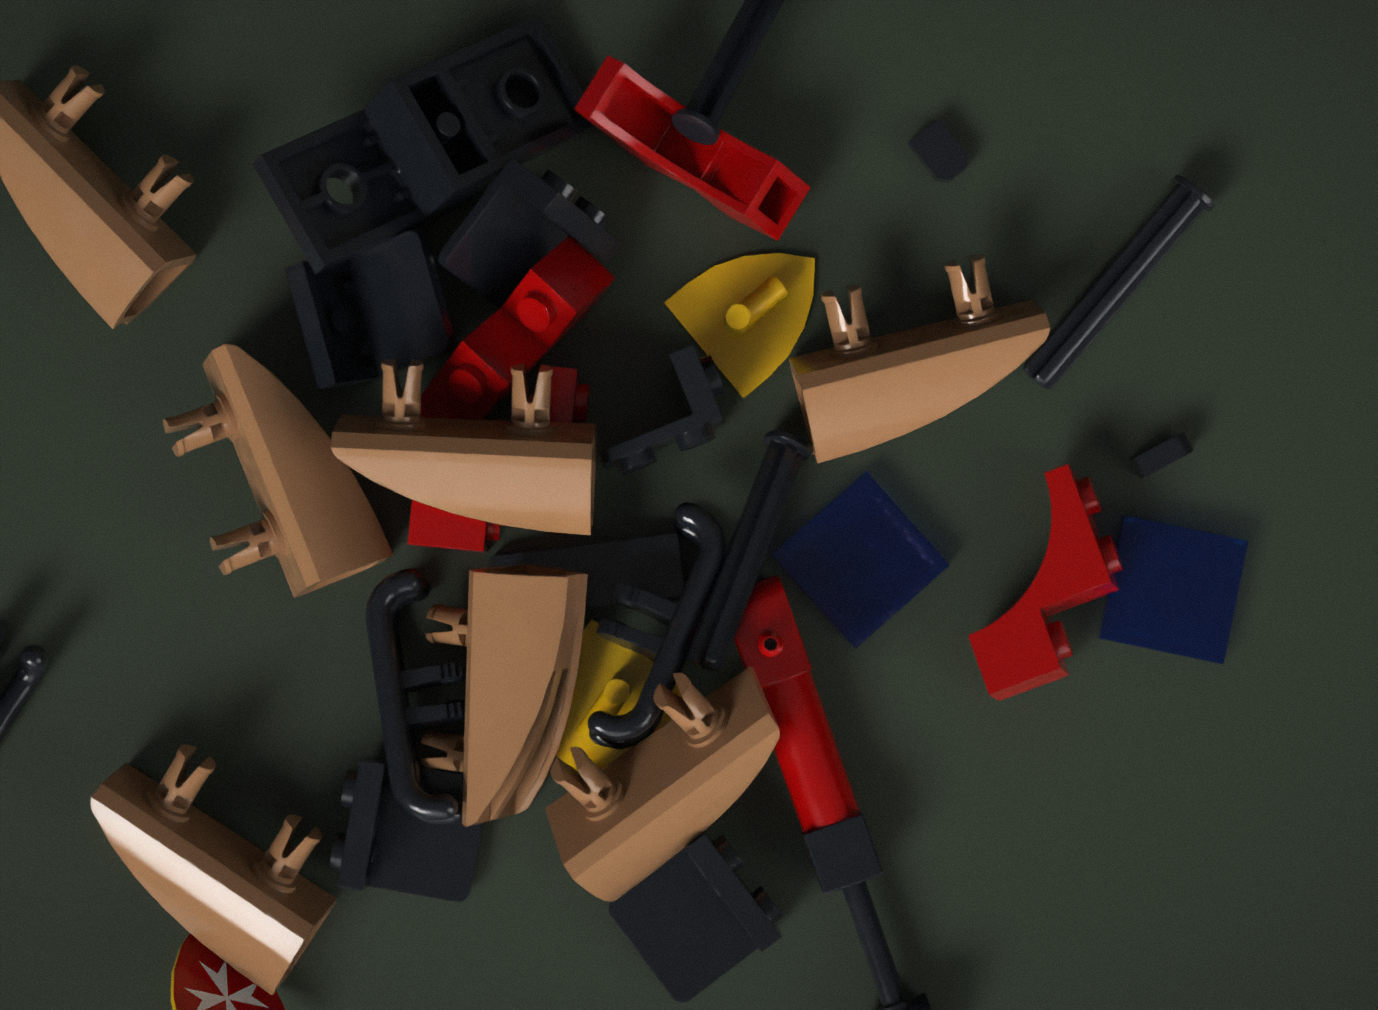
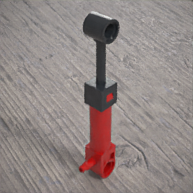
[734,574,932,1010]

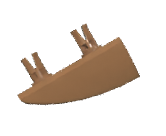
[0,65,197,329]
[789,255,1051,464]
[163,344,394,598]
[330,358,597,535]
[420,564,588,827]
[545,667,780,902]
[91,744,337,995]

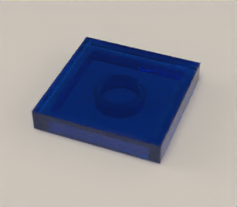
[772,471,950,649]
[1097,515,1248,664]

